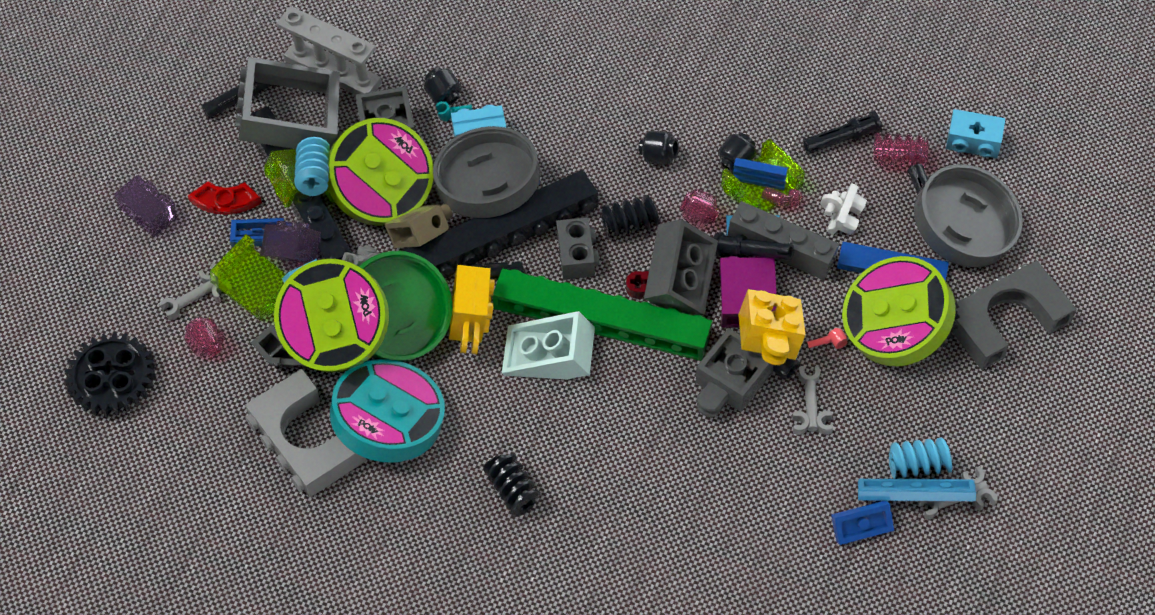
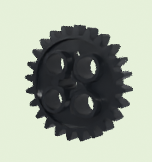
[64,332,157,417]

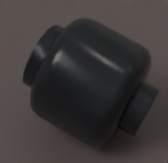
[424,67,461,105]
[639,131,679,165]
[718,132,757,172]

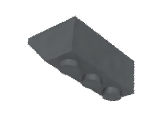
[644,219,718,315]

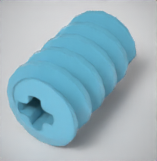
[294,137,330,196]
[889,437,952,479]

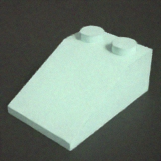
[502,311,595,379]

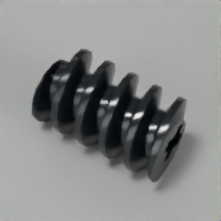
[601,195,660,239]
[483,454,540,517]

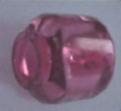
[679,189,720,227]
[183,316,225,358]

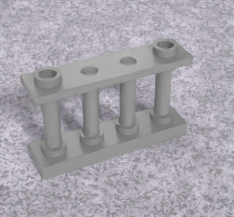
[276,6,382,95]

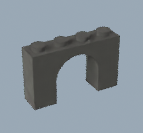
[951,261,1076,370]

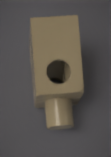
[384,204,453,248]

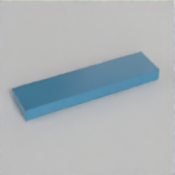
[858,479,976,501]

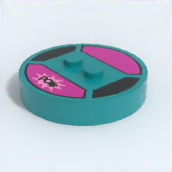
[330,359,445,463]

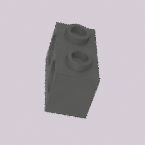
[556,217,599,280]

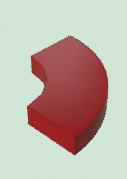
[187,181,262,215]

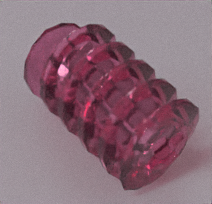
[873,133,929,168]

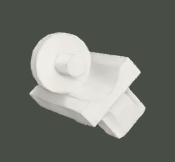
[820,183,867,235]

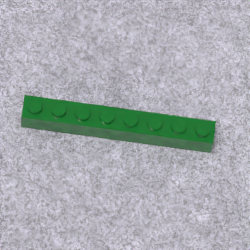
[492,268,712,361]

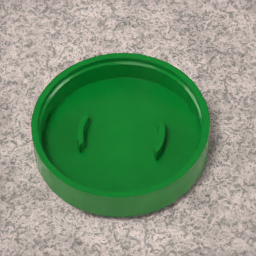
[359,251,453,362]

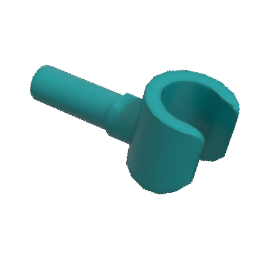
[435,101,473,122]

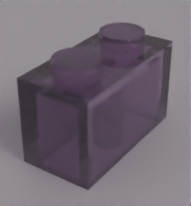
[114,175,177,238]
[260,220,321,263]

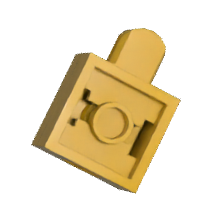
[449,265,495,355]
[738,289,806,365]

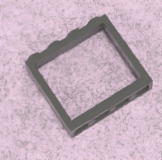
[235,57,340,150]

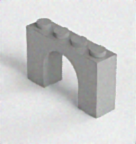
[245,369,367,498]

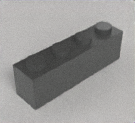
[727,201,839,281]

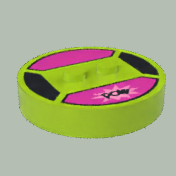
[327,118,433,226]
[842,256,956,366]
[274,259,389,372]

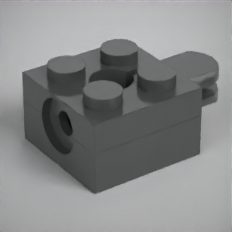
[356,86,415,131]
[695,328,774,417]

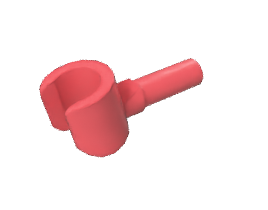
[807,328,848,349]

